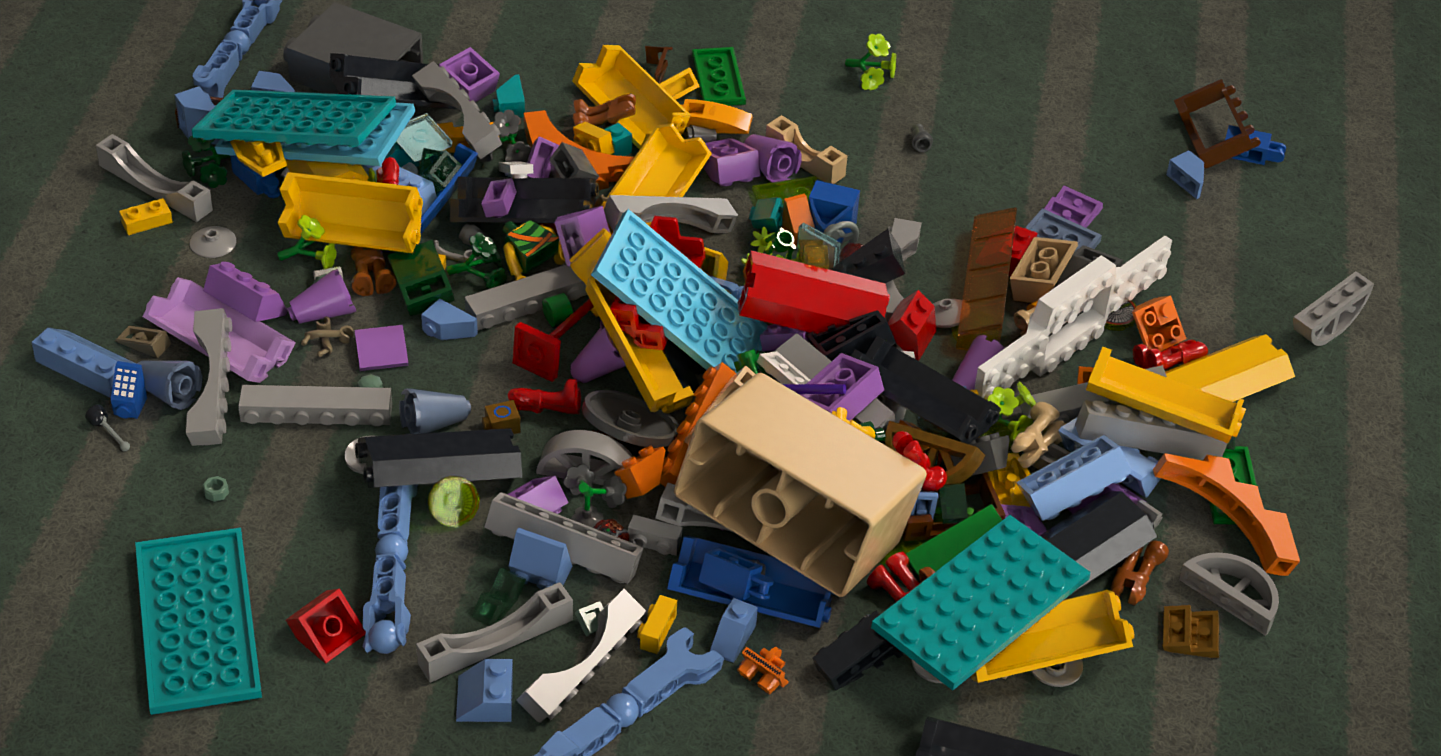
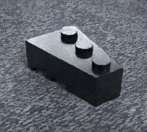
[830,228,905,284]
[806,310,896,361]
[812,610,904,691]

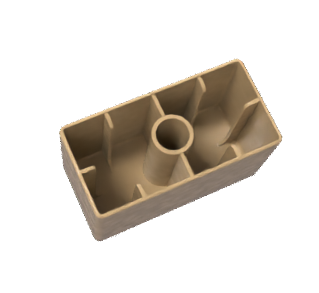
[674,373,927,597]

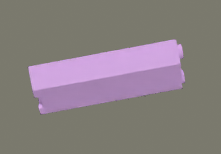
[142,277,296,383]

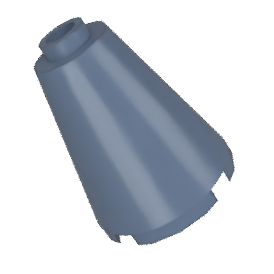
[137,361,202,410]
[399,388,471,434]

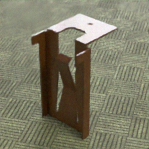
[645,46,673,83]

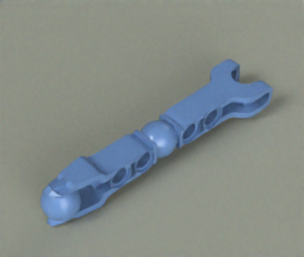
[193,0,283,106]
[363,485,417,654]
[534,627,724,756]

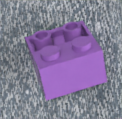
[555,206,610,267]

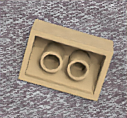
[1010,237,1078,303]

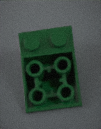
[388,240,455,316]

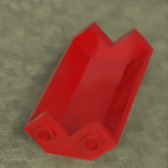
[610,216,706,350]
[737,250,890,334]

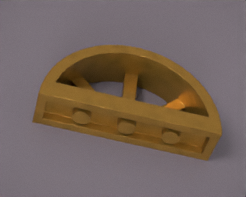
[885,421,985,490]

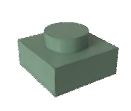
[575,601,603,637]

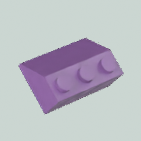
[203,262,288,322]
[799,353,884,420]

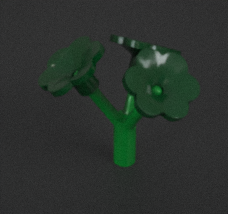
[182,134,230,188]
[447,232,507,289]

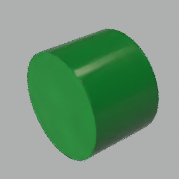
[542,293,573,327]

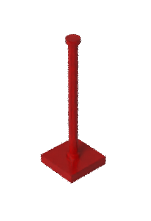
[512,298,594,382]

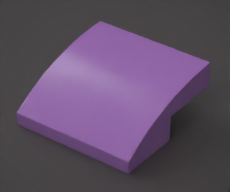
[1044,186,1103,228]
[355,325,408,371]

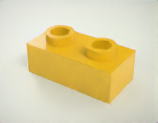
[659,67,700,100]
[573,122,614,154]
[119,198,173,235]
[637,595,677,654]

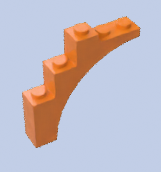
[524,110,634,190]
[1153,453,1300,576]

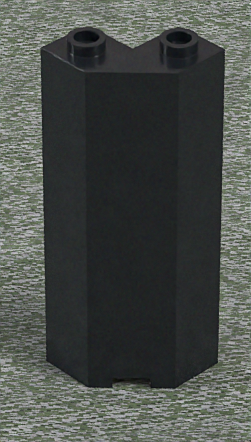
[329,53,457,109]
[450,177,599,224]
[851,336,1001,444]
[355,428,522,488]
[1040,491,1157,592]
[916,716,1082,756]

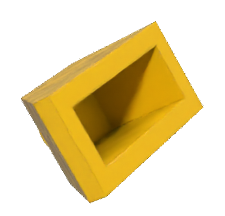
[700,247,728,280]

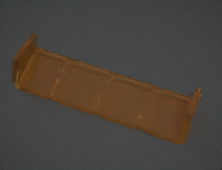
[956,207,1017,351]

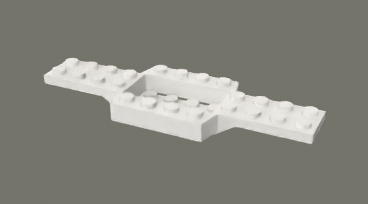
[974,236,1172,400]

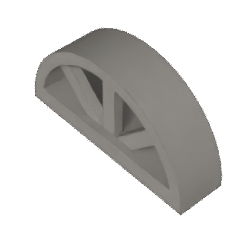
[1293,271,1374,346]
[536,430,634,485]
[1179,553,1279,636]

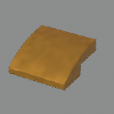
[1163,605,1219,658]

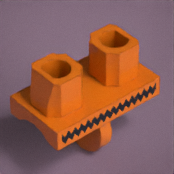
[737,647,788,695]

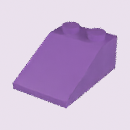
[703,138,760,186]

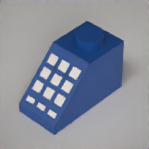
[111,361,147,419]

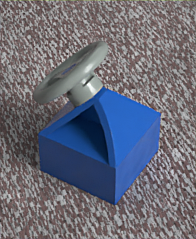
[808,180,860,258]

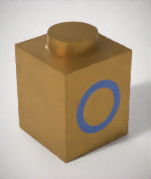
[482,400,521,434]

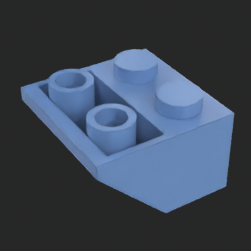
[175,86,220,144]

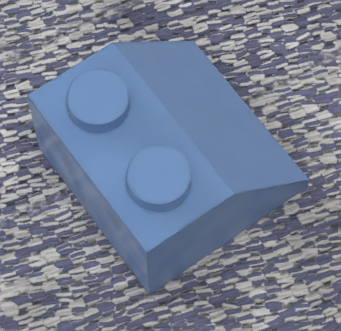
[509,528,572,590]
[456,659,513,722]

